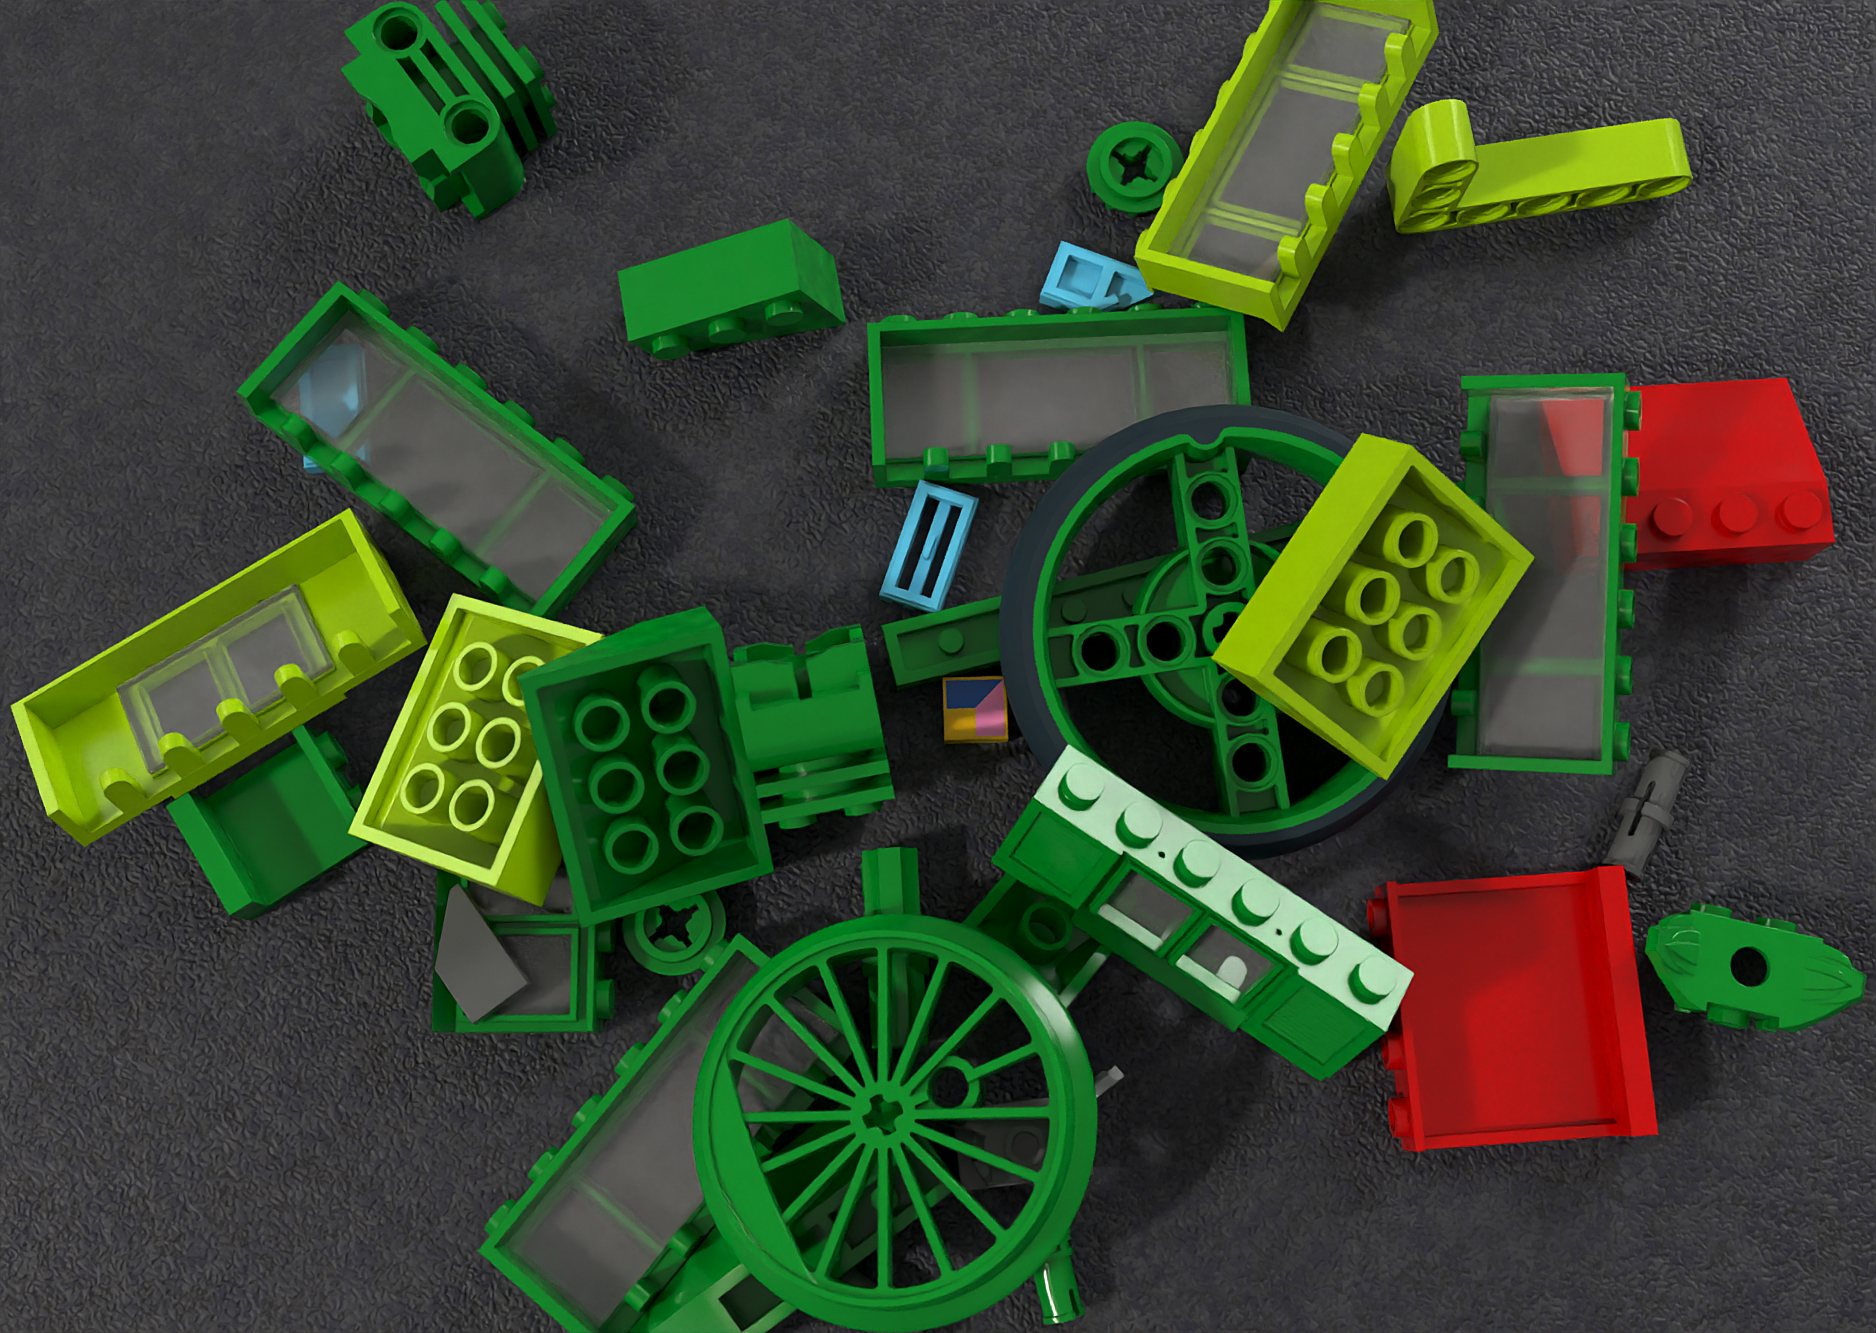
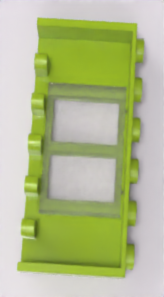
[11,508,428,847]

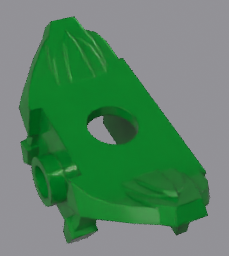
[1645,903,1867,1033]

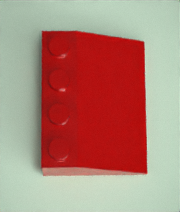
[1537,378,1835,575]

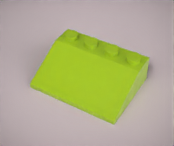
[1211,433,1535,780]
[348,593,606,907]

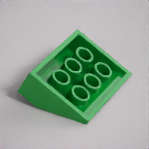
[517,606,774,928]

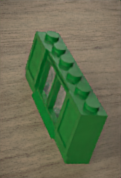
[990,744,1415,1082]

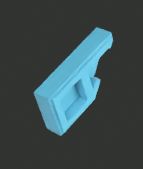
[1039,241,1164,312]

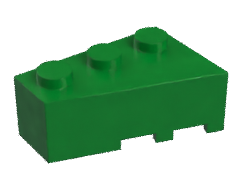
[617,218,846,360]

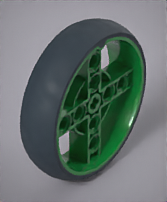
[998,404,1452,861]

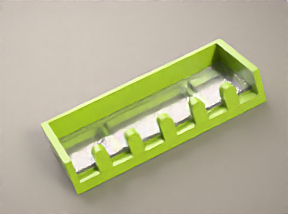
[1134,0,1439,332]

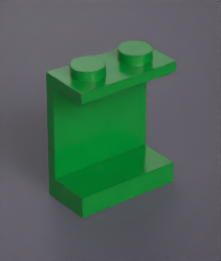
[166,724,373,921]

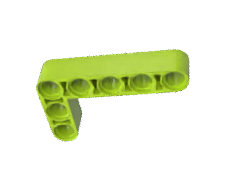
[1384,99,1693,234]

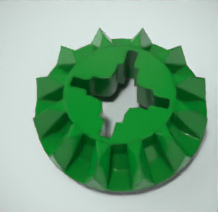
[1086,121,1184,218]
[622,890,727,976]

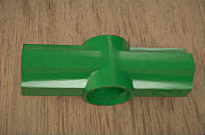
[861,847,929,1049]

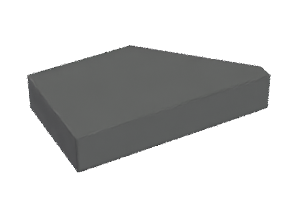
[435,884,532,1025]

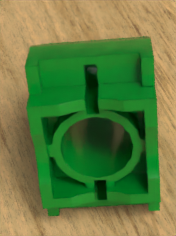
[341,0,559,222]
[731,623,895,829]

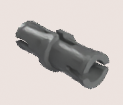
[1601,748,1692,882]

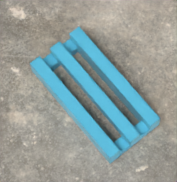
[879,480,979,614]

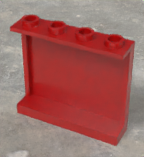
[1367,865,1659,1152]

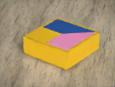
[943,676,1008,744]

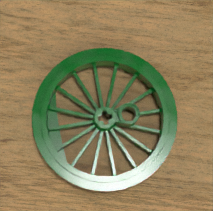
[692,914,1097,1333]

